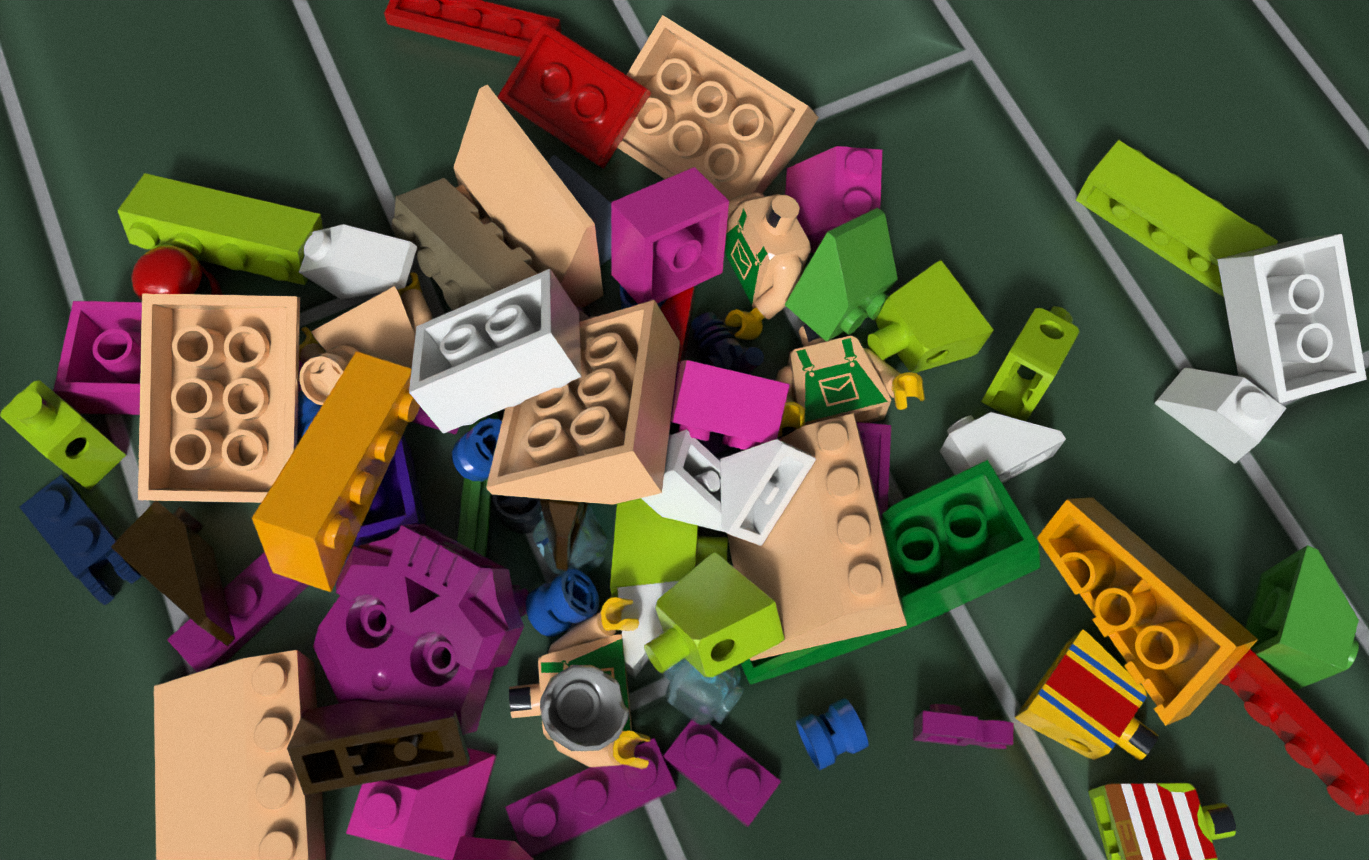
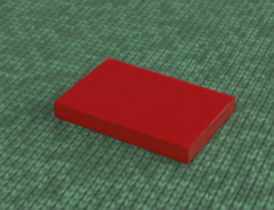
[498,22,651,169]

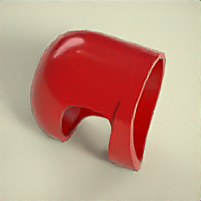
[131,245,222,301]

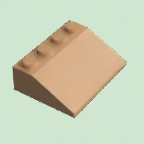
[617,15,819,200]
[453,84,603,307]
[138,294,300,503]
[486,300,680,505]
[727,413,907,661]
[154,650,326,860]

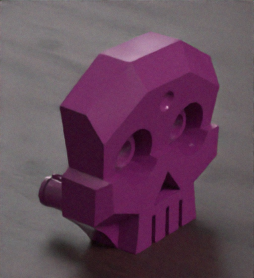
[313,524,529,735]

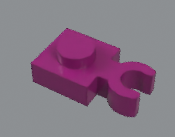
[913,704,1014,750]

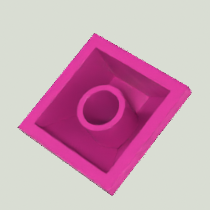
[346,748,497,860]

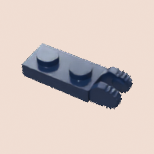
[19,474,141,606]

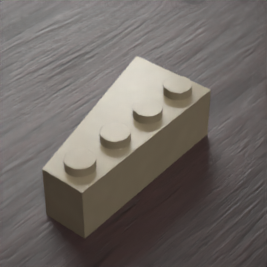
[392,178,537,310]

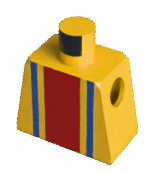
[1014,629,1159,761]

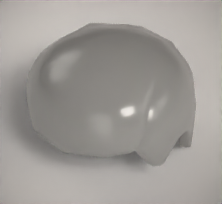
[540,665,629,751]

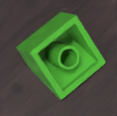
[785,208,898,342]
[1246,545,1359,690]

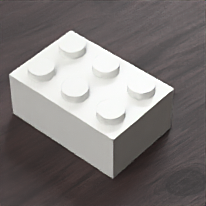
[1217,234,1366,403]
[409,269,581,434]

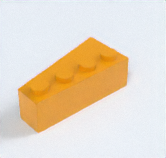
[252,351,420,592]
[1037,498,1258,726]

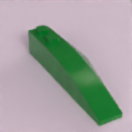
[741,460,1040,685]

